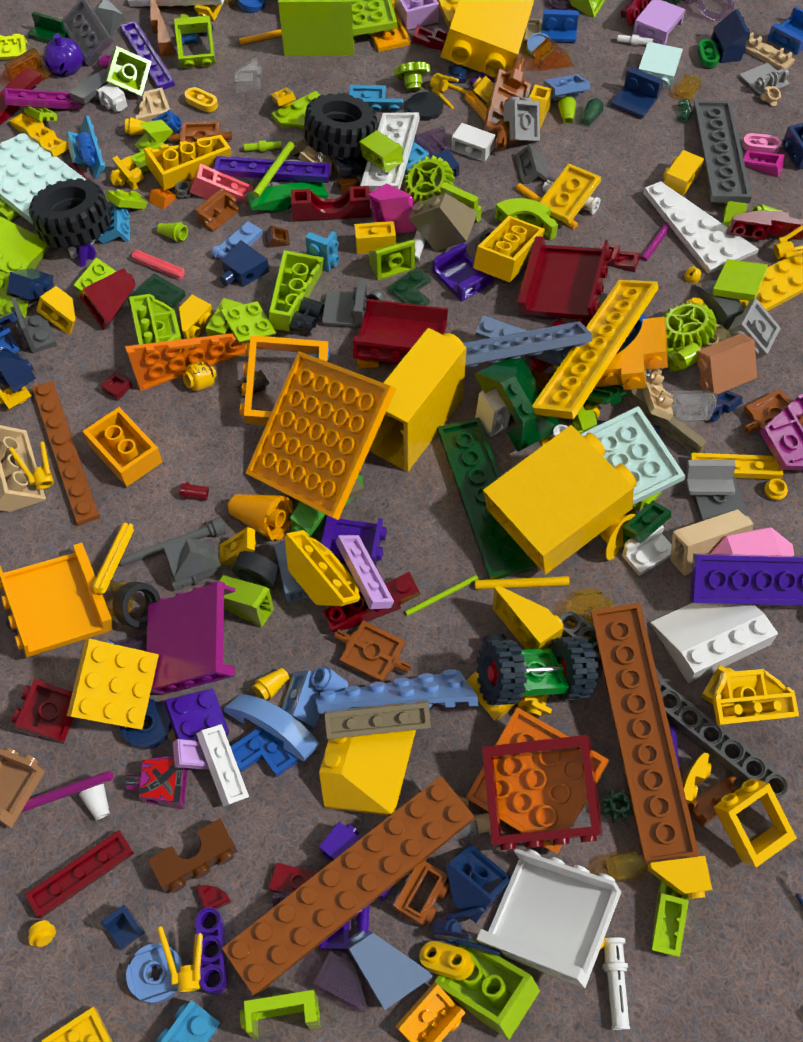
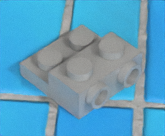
[503,97,540,142]
[729,298,781,359]

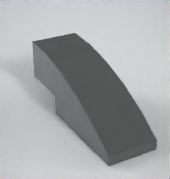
[693,279,745,326]

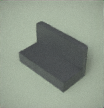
[515,144,550,184]

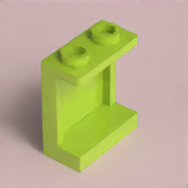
[240,990,321,1039]

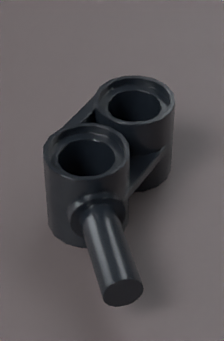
[290,297,325,335]

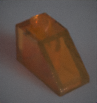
[532,37,574,71]

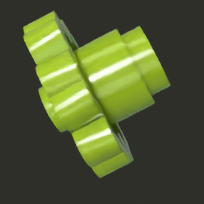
[394,62,431,91]

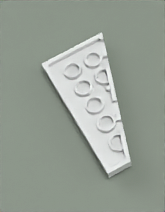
[643,181,759,274]

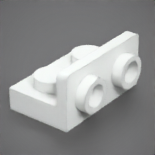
[622,525,672,576]

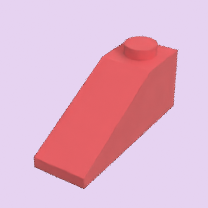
[190,164,254,201]

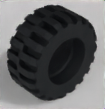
[304,93,377,159]
[29,178,112,249]

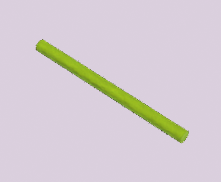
[405,575,479,616]

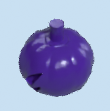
[43,34,83,77]

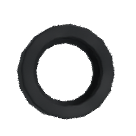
[232,551,280,589]
[112,582,161,629]

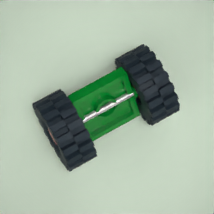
[476,636,598,706]

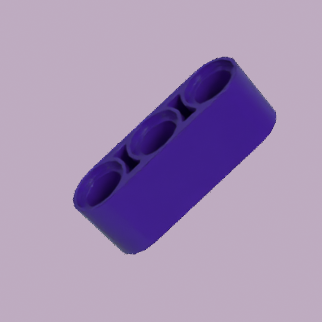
[196,907,228,995]

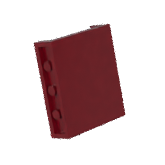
[517,236,612,320]
[353,299,448,364]

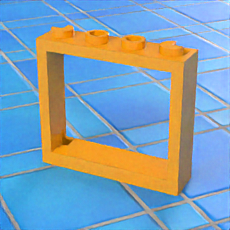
[240,335,328,425]

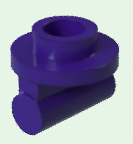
[76,243,96,266]

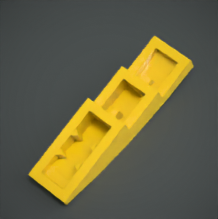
[9,112,69,157]

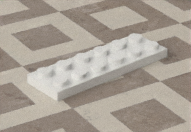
[360,112,420,192]

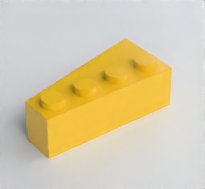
[144,135,231,191]

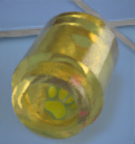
[604,850,646,883]

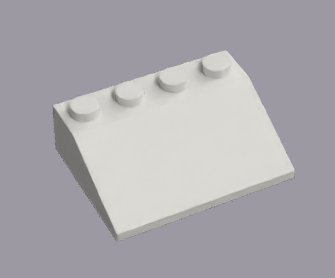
[650,603,778,684]

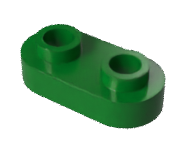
[697,39,720,68]

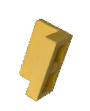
[354,221,396,254]

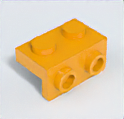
[395,982,465,1042]

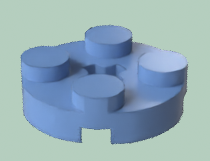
[126,943,184,1004]

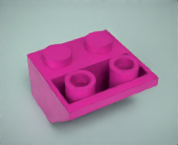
[368,183,418,234]

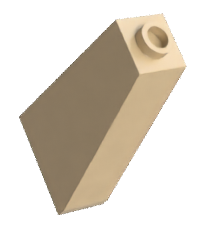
[670,509,754,576]

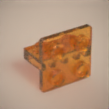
[2,48,51,83]

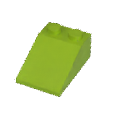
[434,940,540,1040]

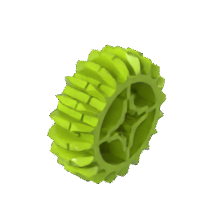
[403,155,455,204]
[662,301,717,349]

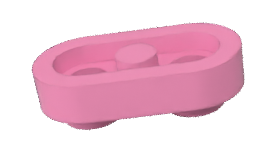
[742,133,782,153]

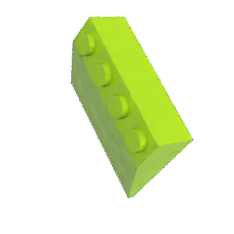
[0,216,50,273]

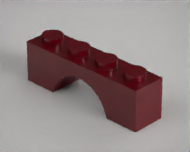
[291,186,371,221]

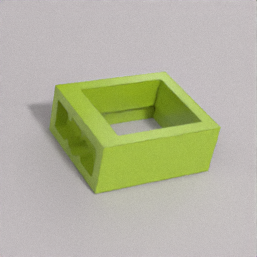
[174,16,216,69]

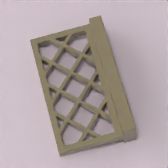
[324,700,431,739]

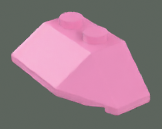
[710,527,794,556]

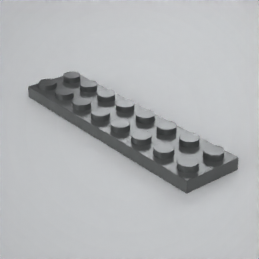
[693,100,752,203]

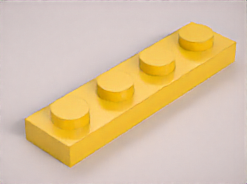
[690,453,783,479]

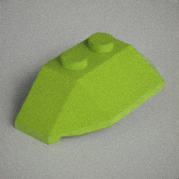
[129,294,181,345]

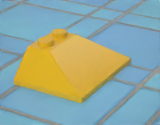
[319,730,416,816]

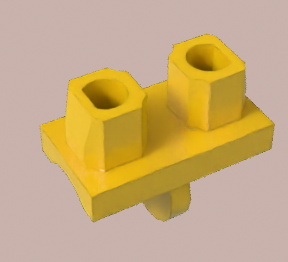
[110,156,144,190]

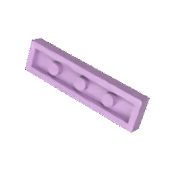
[335,535,394,609]

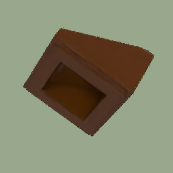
[336,176,360,195]
[265,225,290,248]

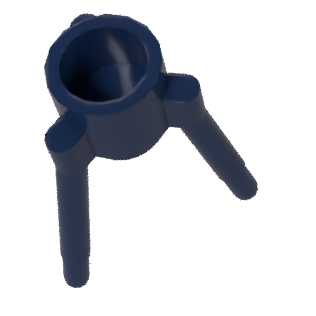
[433,906,500,956]

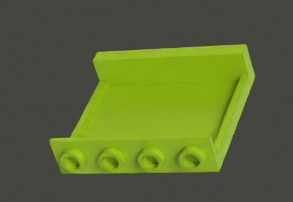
[278,0,354,56]

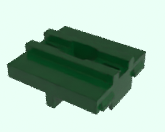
[586,385,628,407]

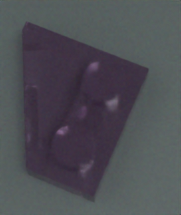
[414,126,452,158]

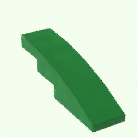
[246,182,328,211]

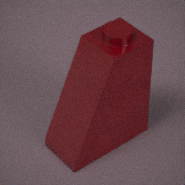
[80,268,136,330]

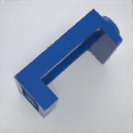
[768,6,803,55]

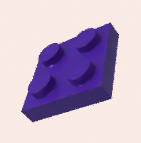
[164,688,229,741]

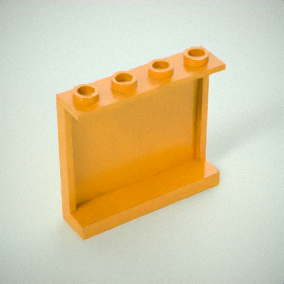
[0,543,113,658]

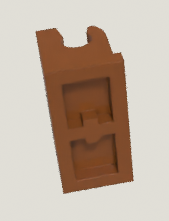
[195,188,240,232]
[688,776,740,828]

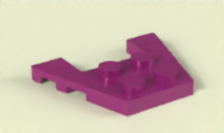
[759,394,803,470]

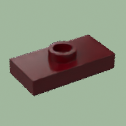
[269,862,318,895]

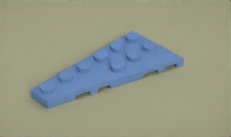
[314,669,478,714]

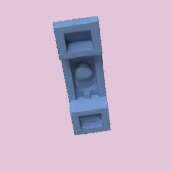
[224,694,319,761]

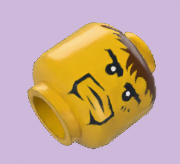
[183,361,216,392]

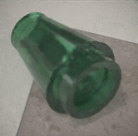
[581,98,604,126]

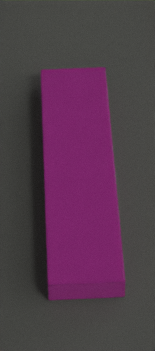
[3,88,81,110]

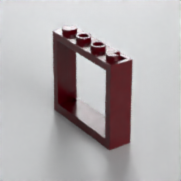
[482,735,603,850]

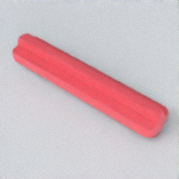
[131,250,185,280]

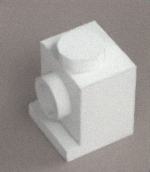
[97,83,127,113]

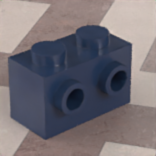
[782,123,803,169]
[7,268,54,301]

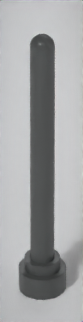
[118,517,226,566]

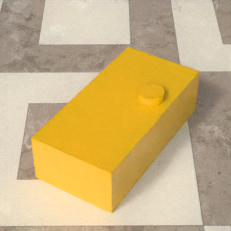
[473,216,545,282]

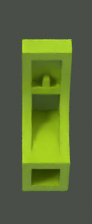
[495,198,558,240]

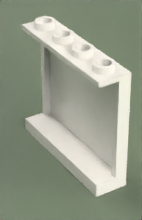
[476,849,621,988]

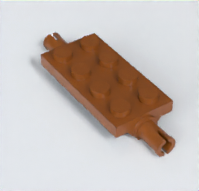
[483,57,531,151]

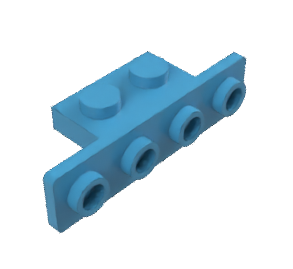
[349,85,403,112]
[65,115,105,178]

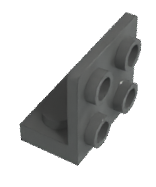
[322,279,367,328]
[10,298,57,353]

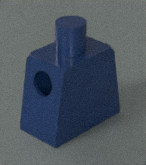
[219,240,270,287]

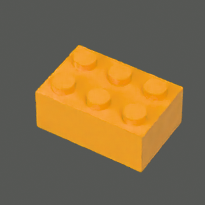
[83,407,163,487]

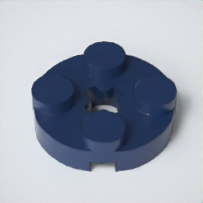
[120,699,172,750]

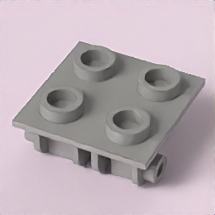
[739,63,790,96]

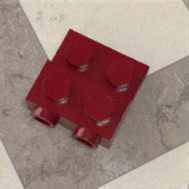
[11,679,74,744]

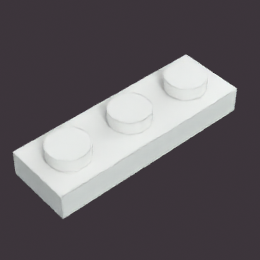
[196,724,249,807]

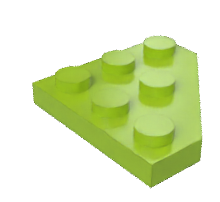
[271,91,320,130]

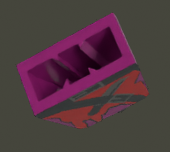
[126,755,188,809]

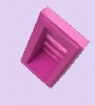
[743,150,784,177]

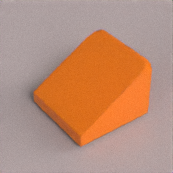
[149,188,177,210]

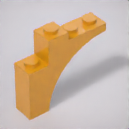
[595,317,668,390]

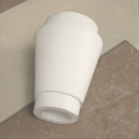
[79,784,110,820]

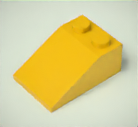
[492,585,564,650]

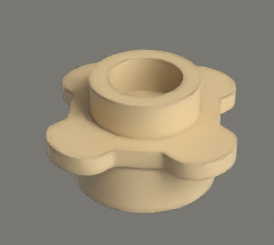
[761,86,781,107]

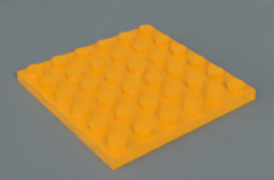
[246,351,396,520]

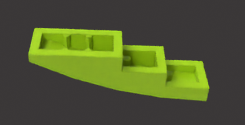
[651,880,689,957]

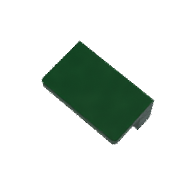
[27,11,68,44]
[622,501,671,544]

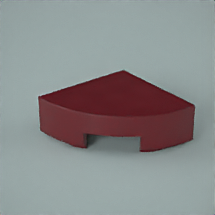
[196,885,231,909]

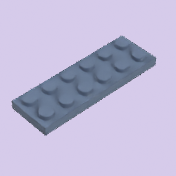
[463,321,592,367]

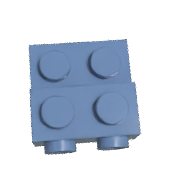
[544,74,590,100]

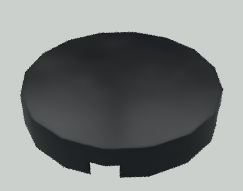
[407,92,443,121]

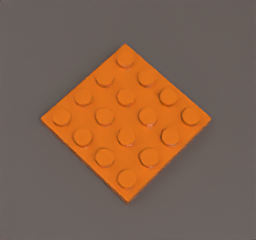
[466,707,609,854]

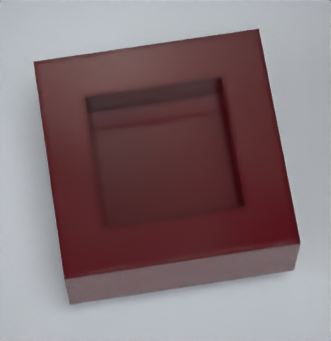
[101,372,133,400]

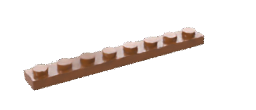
[32,380,100,526]

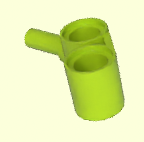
[667,343,701,372]

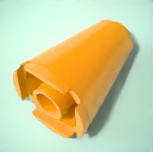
[228,494,293,541]

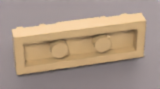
[745,32,795,70]
[641,369,674,421]

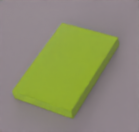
[713,259,768,301]

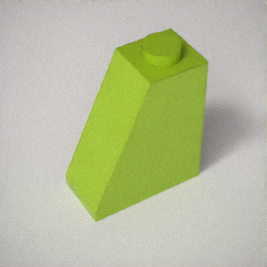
[220,575,274,628]

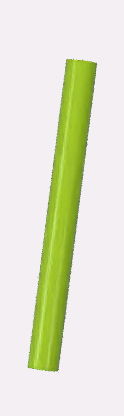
[252,141,295,198]

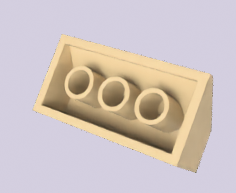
[0,425,46,512]

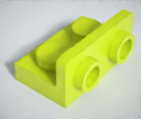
[0,34,28,61]

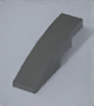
[69,69,118,105]

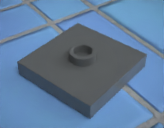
[693,477,748,521]

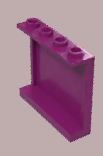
[146,581,235,695]

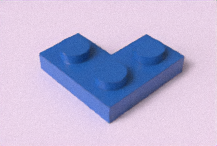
[231,727,298,777]

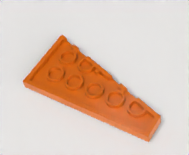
[125,333,250,391]

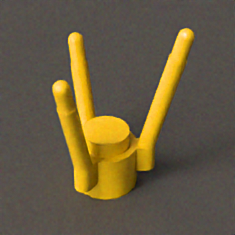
[430,73,469,109]
[773,225,803,260]
[9,441,54,489]
[158,926,203,992]

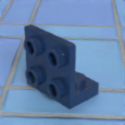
[611,67,663,118]

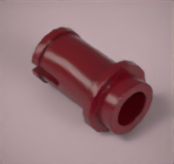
[179,482,209,501]

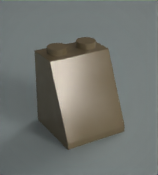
[409,193,478,251]

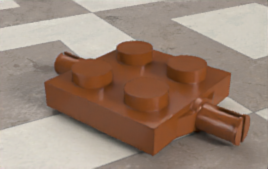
[168,121,233,143]
[743,389,803,434]
[334,620,412,682]

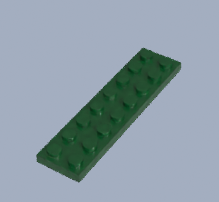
[437,417,535,580]

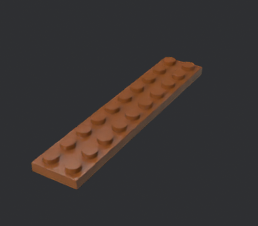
[590,603,699,866]
[222,776,475,997]

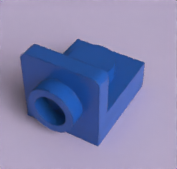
[152,110,182,133]

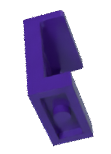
[432,243,494,302]
[321,515,387,567]

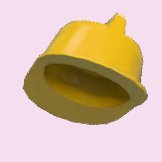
[600,514,635,560]

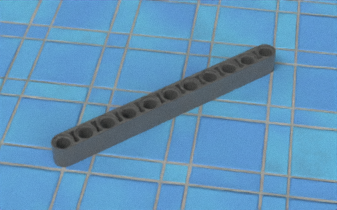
[560,611,789,800]

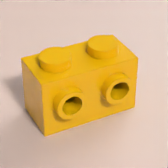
[662,150,704,196]

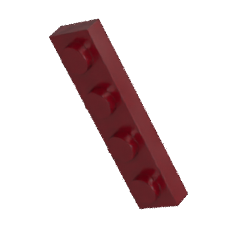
[25,830,135,919]

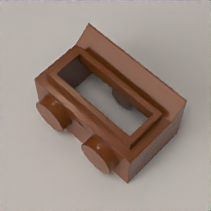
[394,860,450,928]

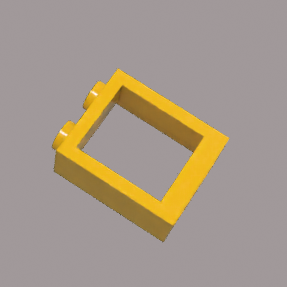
[714,779,797,868]

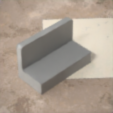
[685,460,736,495]

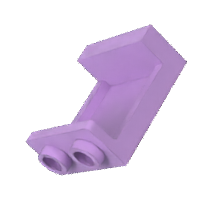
[633,0,685,45]

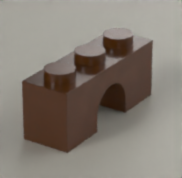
[148,818,238,893]

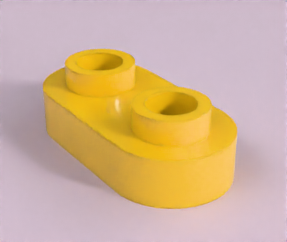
[185,87,218,112]
[419,941,474,980]

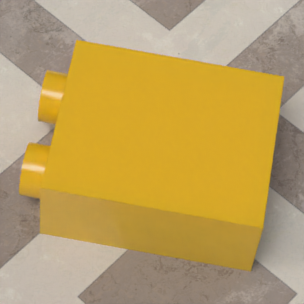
[440,0,534,78]
[371,328,467,472]
[483,425,637,575]

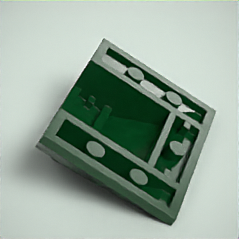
[474,357,560,452]

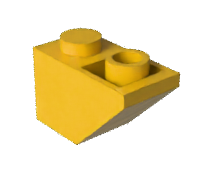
[529,85,552,128]
[179,295,214,339]

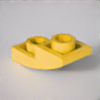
[682,753,711,805]

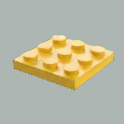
[67,638,159,730]

